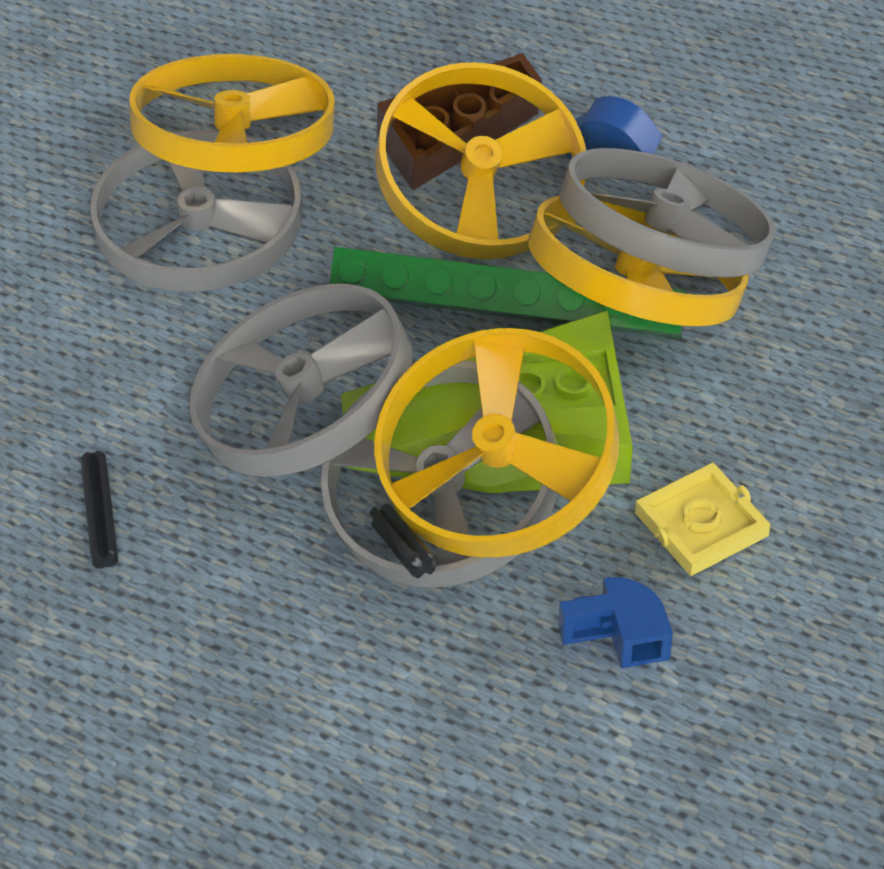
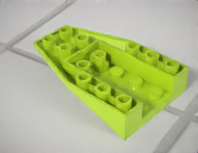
[341,311,633,493]

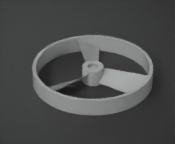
[90,130,302,292]
[560,148,776,277]
[189,284,413,477]
[321,361,558,588]

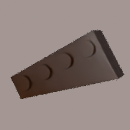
[377,53,542,190]

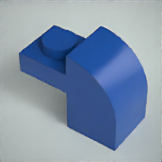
[565,96,663,158]
[558,577,673,668]

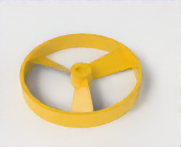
[129,54,335,172]
[375,62,586,260]
[528,195,749,326]
[374,328,620,558]

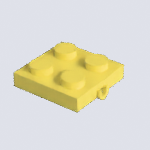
[635,462,770,577]

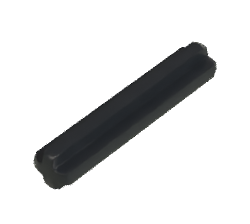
[81,450,118,569]
[369,503,436,578]

